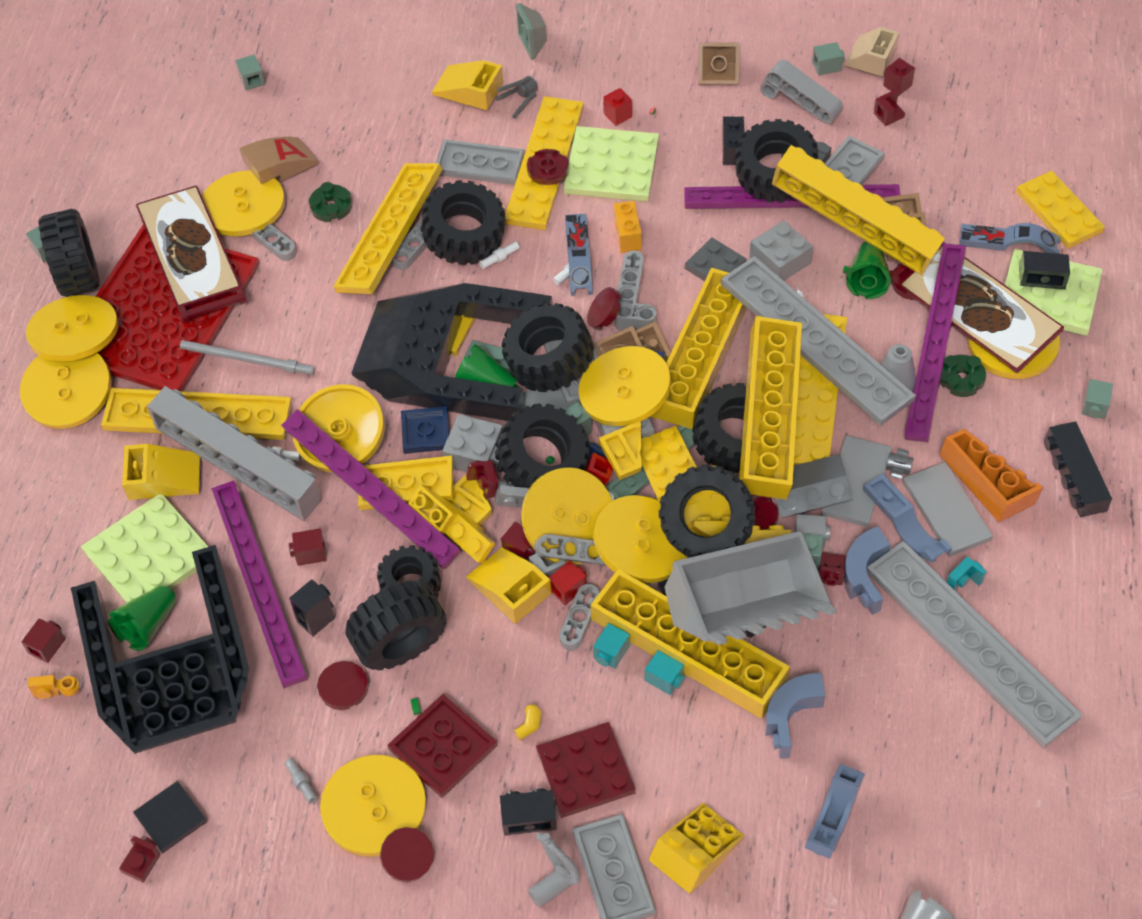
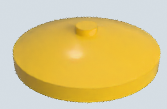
[293,384,385,473]

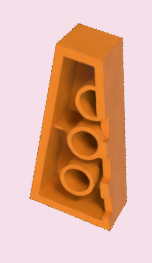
[939,429,1043,522]

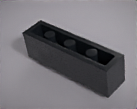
[1044,421,1112,517]

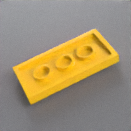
[1016,170,1105,249]
[641,426,697,505]
[358,456,454,511]

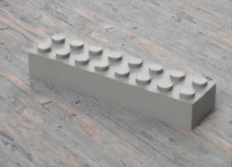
[147,386,321,521]

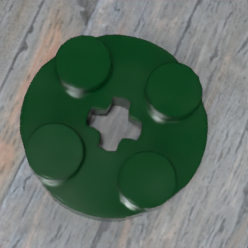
[308,182,352,222]
[940,355,986,397]

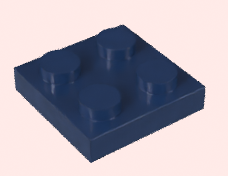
[401,406,449,454]

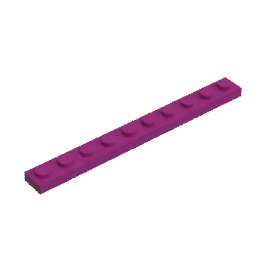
[684,184,900,209]
[905,243,966,442]
[281,409,461,569]
[211,481,307,689]

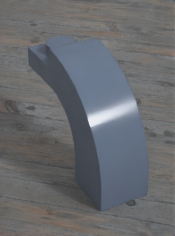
[844,526,891,615]
[765,673,825,758]
[805,763,865,859]

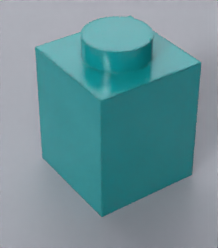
[593,623,630,669]
[645,650,686,695]

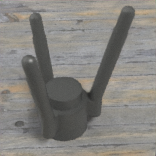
[496,76,538,118]

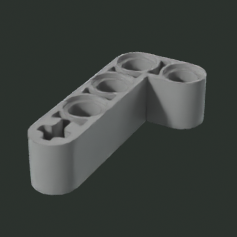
[760,59,843,124]
[614,251,657,331]

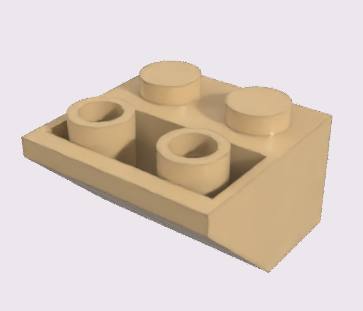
[845,27,899,77]

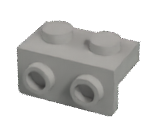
[495,481,529,508]

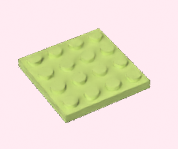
[564,126,659,202]
[1005,249,1103,336]
[80,495,208,603]

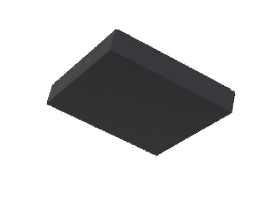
[133,781,207,854]

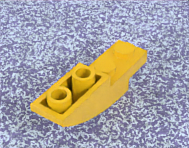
[408,485,496,563]
[690,516,791,544]

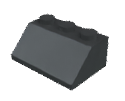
[776,454,853,519]

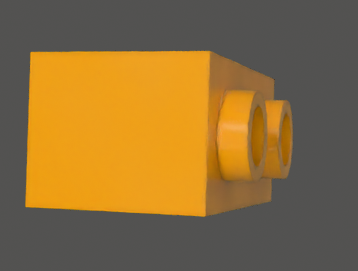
[613,201,642,253]

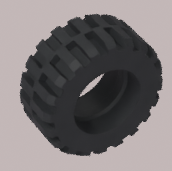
[735,119,818,203]
[421,180,505,265]
[38,208,99,297]
[502,303,594,392]
[692,383,746,474]
[495,403,590,488]
[659,465,756,558]
[345,580,447,671]

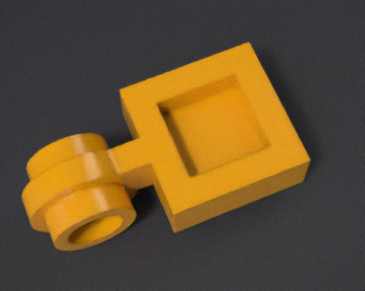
[28,675,80,699]

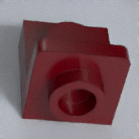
[466,460,498,498]
[819,552,846,586]
[119,835,161,883]

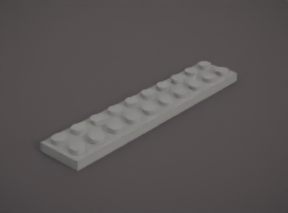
[721,256,916,426]
[867,541,1082,749]

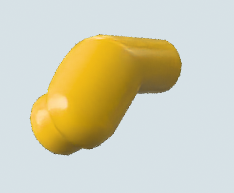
[514,704,542,741]

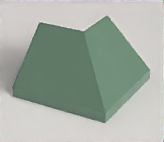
[516,3,547,60]

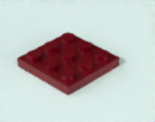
[387,694,498,798]
[536,722,635,818]

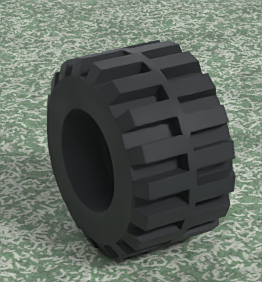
[377,545,441,598]

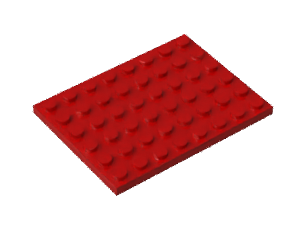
[95,225,260,391]

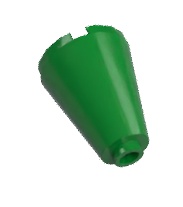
[846,241,891,299]
[455,344,520,388]
[108,585,176,651]

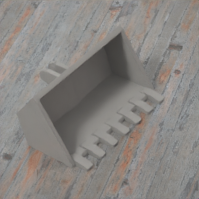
[665,531,836,645]

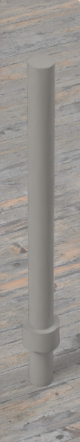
[180,340,315,375]

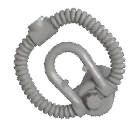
[528,832,580,908]

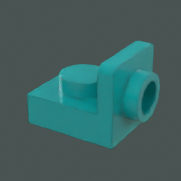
[946,556,987,590]

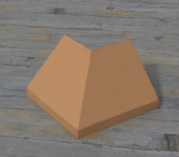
[698,42,740,84]

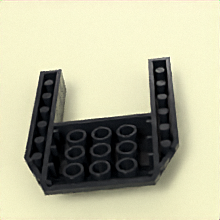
[351,283,553,421]
[71,545,250,754]

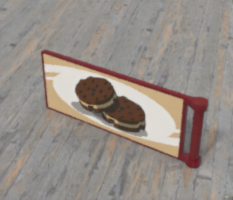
[136,186,247,323]
[890,242,1064,373]

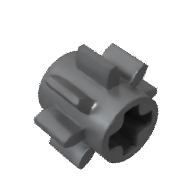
[886,448,914,479]

